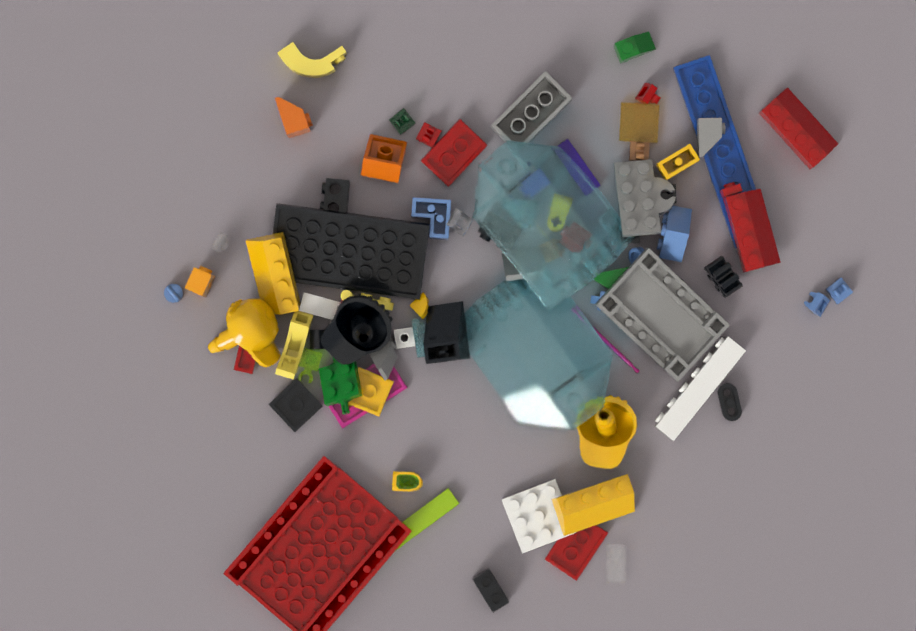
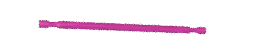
[571,308,639,373]

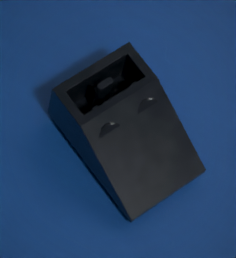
[424,301,470,364]

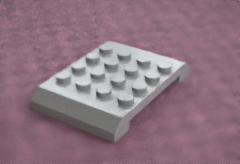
[595,247,730,382]

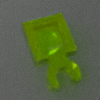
[298,348,323,383]

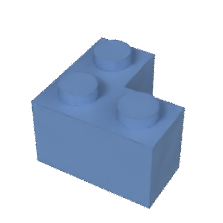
[411,197,451,240]
[657,206,692,262]

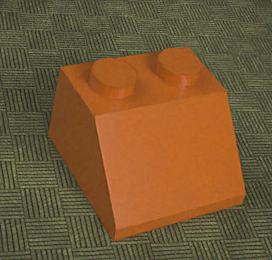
[275,97,313,138]
[361,134,407,183]

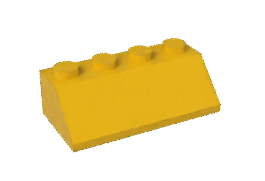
[246,232,301,315]
[551,474,635,536]

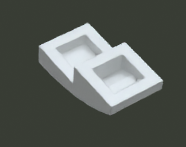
[299,292,341,320]

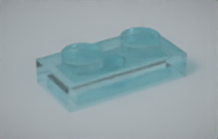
[412,319,425,358]

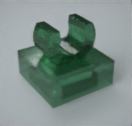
[389,108,416,135]

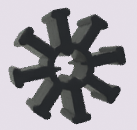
[704,256,743,298]

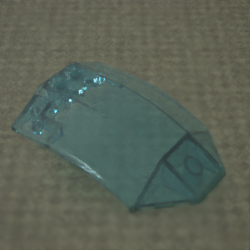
[472,140,635,310]
[465,261,613,430]

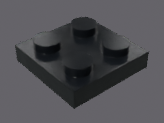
[269,378,323,432]

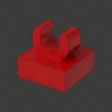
[635,83,661,104]
[416,122,442,148]

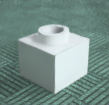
[394,327,416,349]

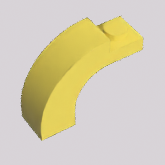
[277,42,347,78]
[275,311,313,379]

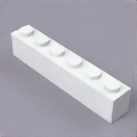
[654,336,746,441]

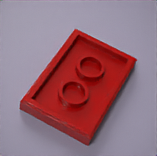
[420,119,487,187]
[545,525,608,581]

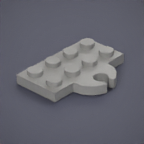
[614,159,676,237]

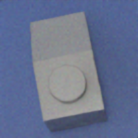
[697,118,725,158]
[369,338,398,380]

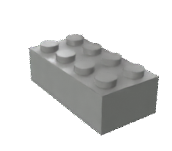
[491,71,573,155]

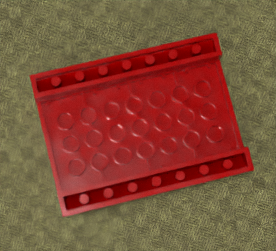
[223,456,412,631]

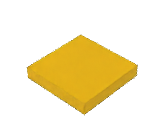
[348,367,394,417]

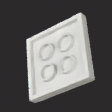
[502,479,576,553]

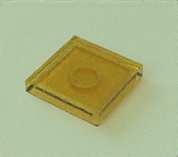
[619,102,659,143]

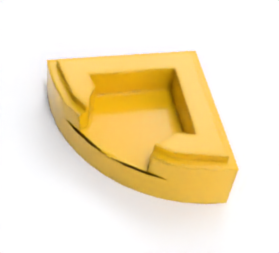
[409,292,429,319]

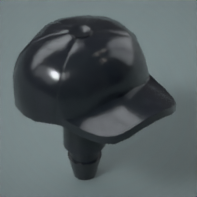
[321,295,393,365]

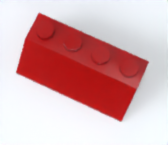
[759,87,839,169]
[723,189,781,273]

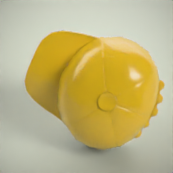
[208,298,281,368]
[576,395,638,469]

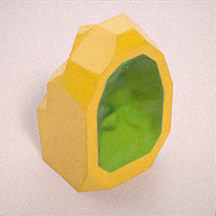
[392,471,423,492]

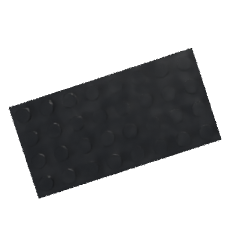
[273,203,430,300]

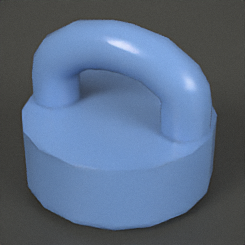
[628,247,644,264]
[164,284,184,303]

